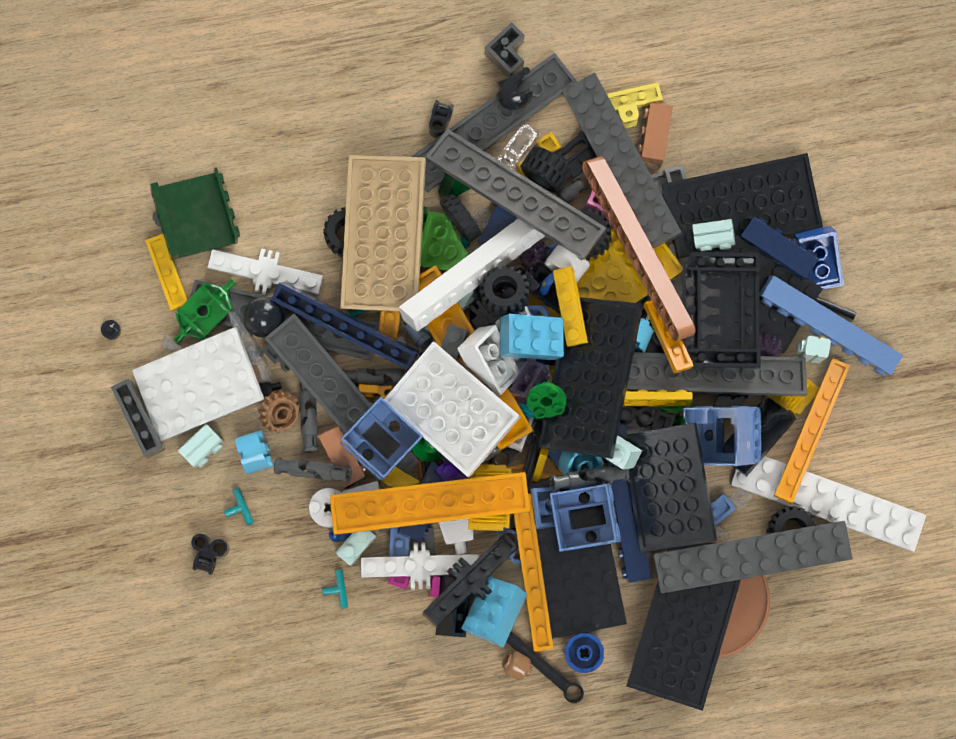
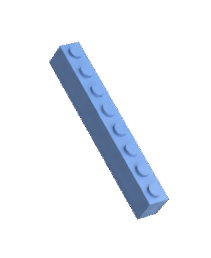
[759,276,903,376]

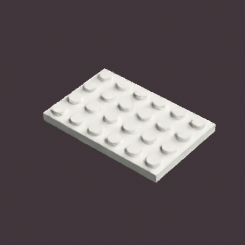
[132,327,264,441]
[384,341,521,477]

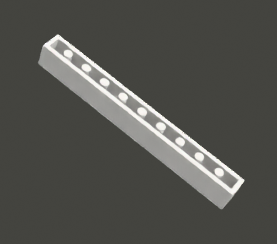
[399,219,545,332]

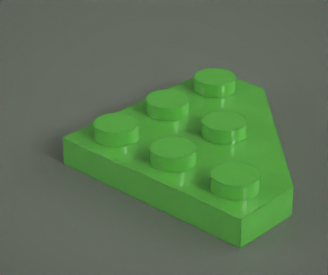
[420,211,468,272]

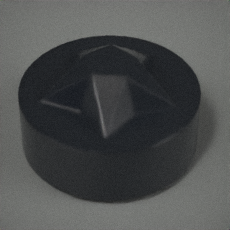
[101,320,121,340]

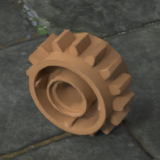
[258,390,300,433]

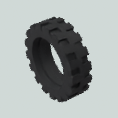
[440,193,482,243]

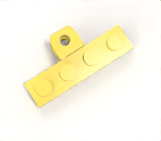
[607,83,663,129]

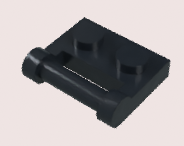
[554,130,597,179]

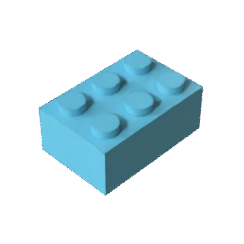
[500,314,564,360]
[462,576,527,648]

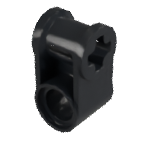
[429,100,454,138]

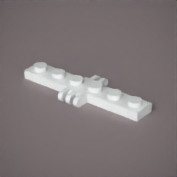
[207,249,323,295]
[361,542,479,590]

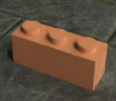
[638,103,673,165]
[318,426,367,489]

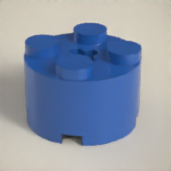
[564,633,604,673]

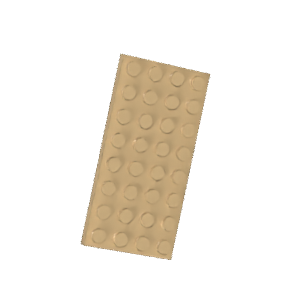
[340,155,426,312]

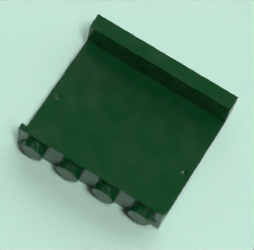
[150,168,240,260]

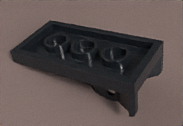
[723,395,797,477]

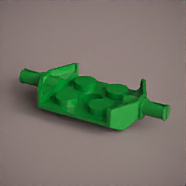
[173,278,237,345]

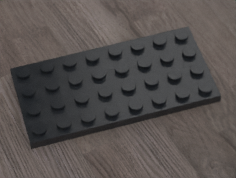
[661,153,823,259]
[538,297,643,459]
[528,480,627,639]
[626,543,741,711]

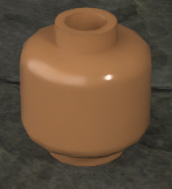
[502,651,532,680]

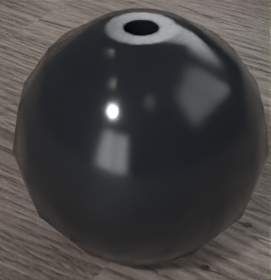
[243,298,283,338]

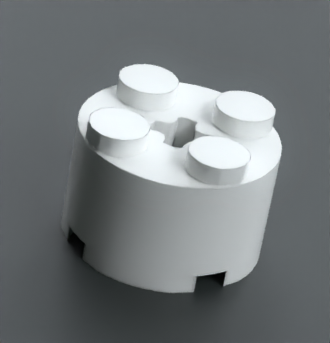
[544,244,590,283]
[309,488,342,528]

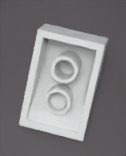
[457,325,521,396]

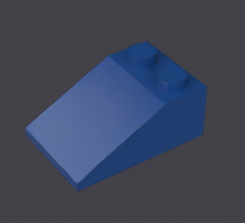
[794,226,844,290]

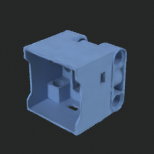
[340,397,423,482]
[683,406,761,466]
[550,483,621,551]

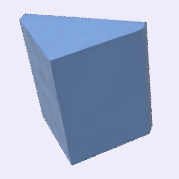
[529,487,560,530]

